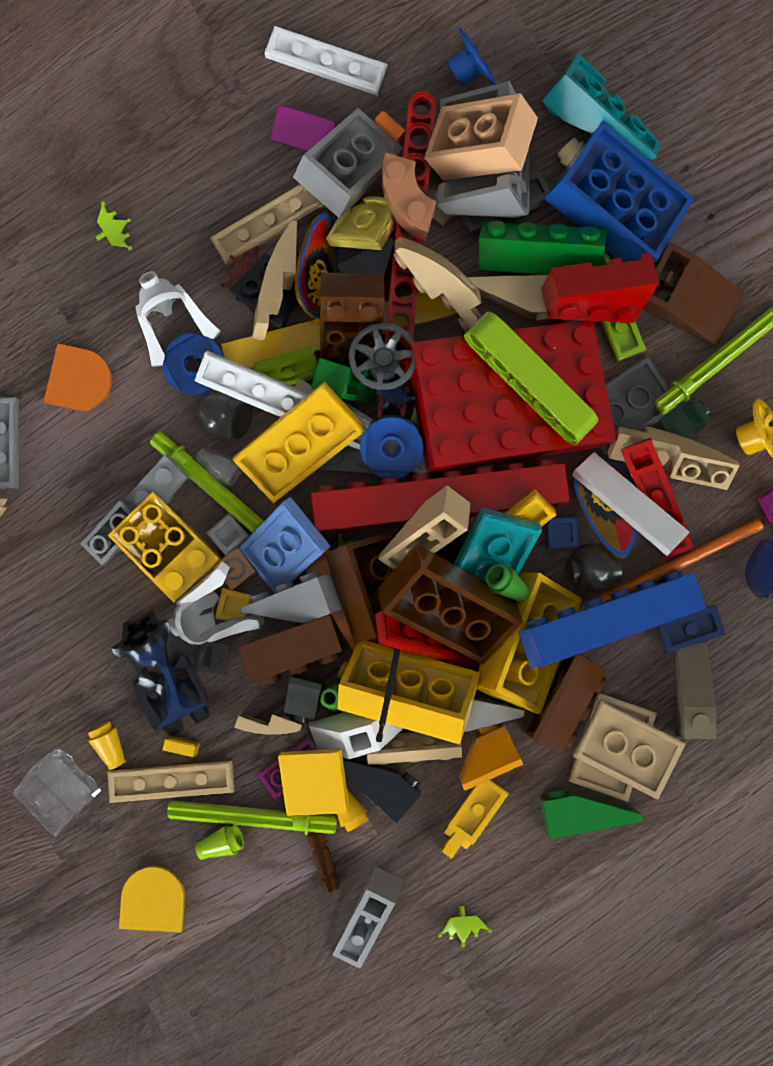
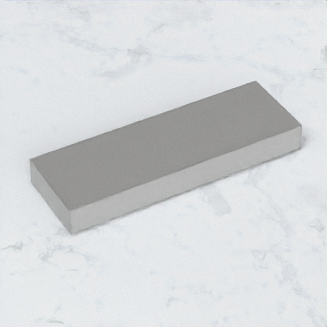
[0,397,19,489]

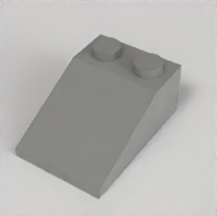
[293,108,403,218]

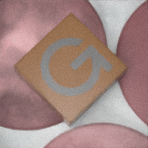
[213,547,257,590]

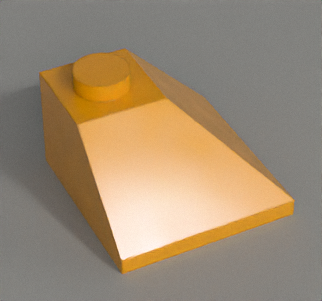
[459,723,523,791]

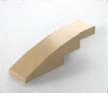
[252,221,297,340]

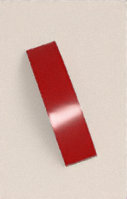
[621,437,694,559]

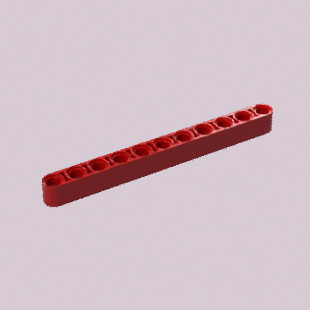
[377,91,436,419]

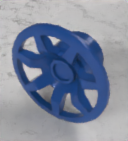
[446,27,497,87]

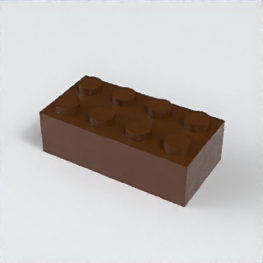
[377,544,523,664]

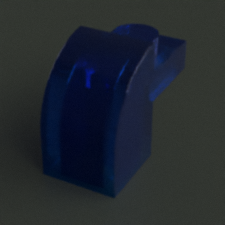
[745,539,773,599]

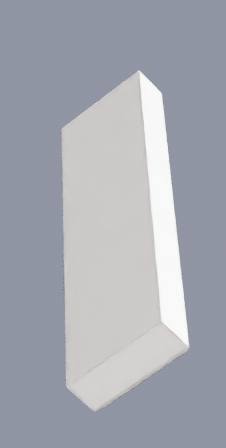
[265,26,388,96]
[572,452,689,556]

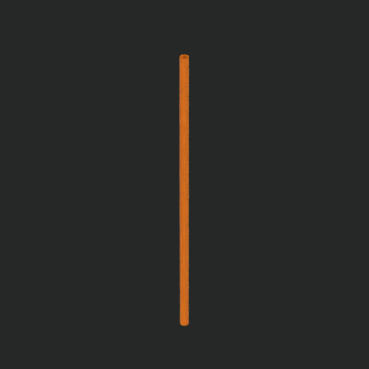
[455,518,764,670]

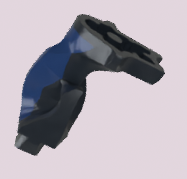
[112,610,210,737]

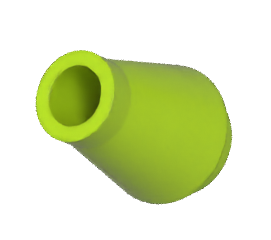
[195,824,244,860]

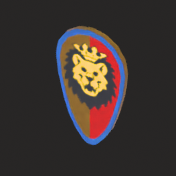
[294,213,339,319]
[573,459,637,559]

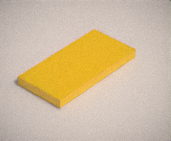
[232,381,366,503]

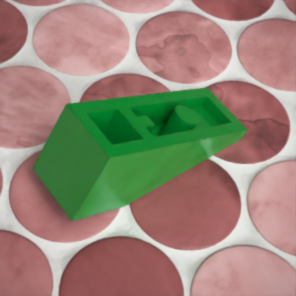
[540,788,644,839]

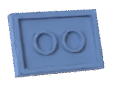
[238,497,331,594]

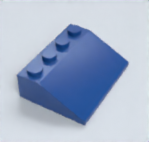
[544,120,694,263]

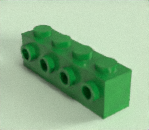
[479,220,607,275]

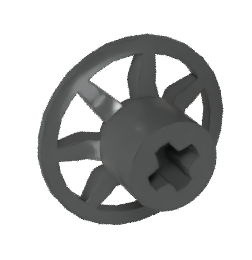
[349,323,416,390]

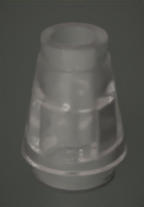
[196,446,242,487]

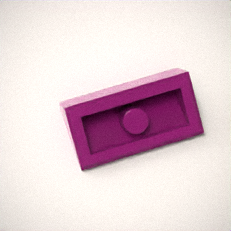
[271,105,337,151]

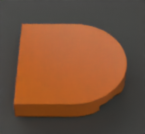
[44,343,113,411]

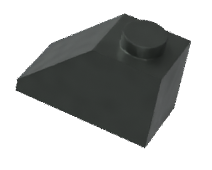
[284,674,325,723]

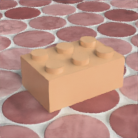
[424,93,538,181]

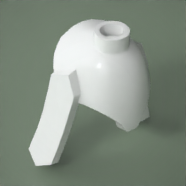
[135,271,221,367]
[168,561,265,645]

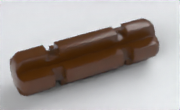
[308,832,340,893]

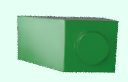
[311,358,376,404]

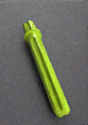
[654,306,773,414]
[150,431,264,533]
[167,800,337,835]

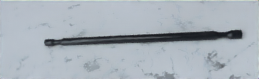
[376,648,401,742]

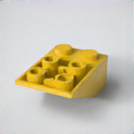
[108,492,222,603]

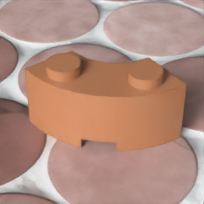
[382,152,437,241]

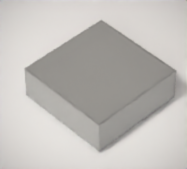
[206,513,249,556]

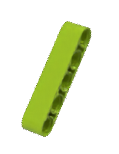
[464,311,598,445]

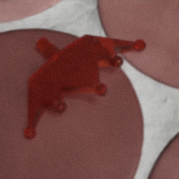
[221,247,259,287]

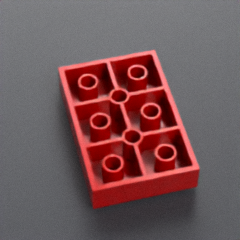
[407,320,616,474]

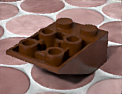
[643,242,744,347]
[320,273,385,368]

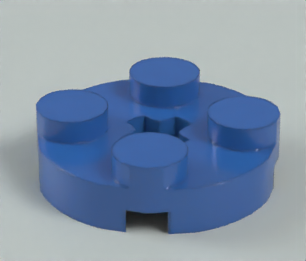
[163,333,224,396]
[360,415,424,479]

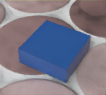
[546,517,579,550]

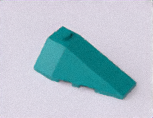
[542,53,661,160]

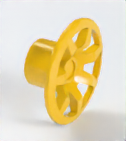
[736,399,773,458]

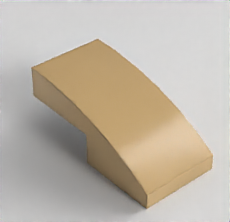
[234,712,304,735]

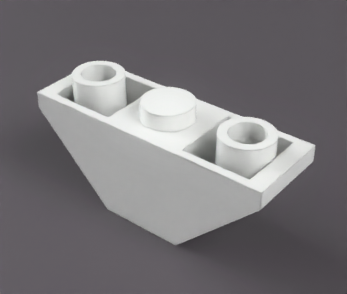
[309,712,403,759]

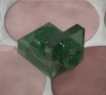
[658,397,712,438]

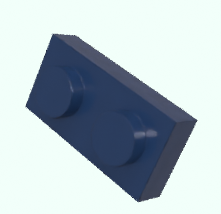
[656,605,726,654]

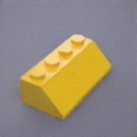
[477,572,582,714]
[337,641,480,744]

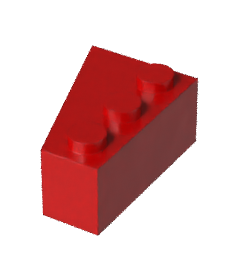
[541,253,660,323]

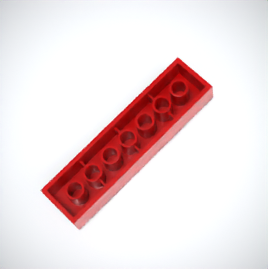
[311,459,569,535]

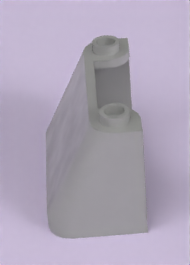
[435,81,530,218]

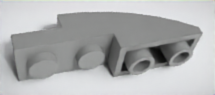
[81,454,190,565]

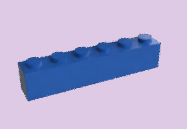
[518,570,706,668]

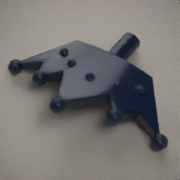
[373,376,417,410]

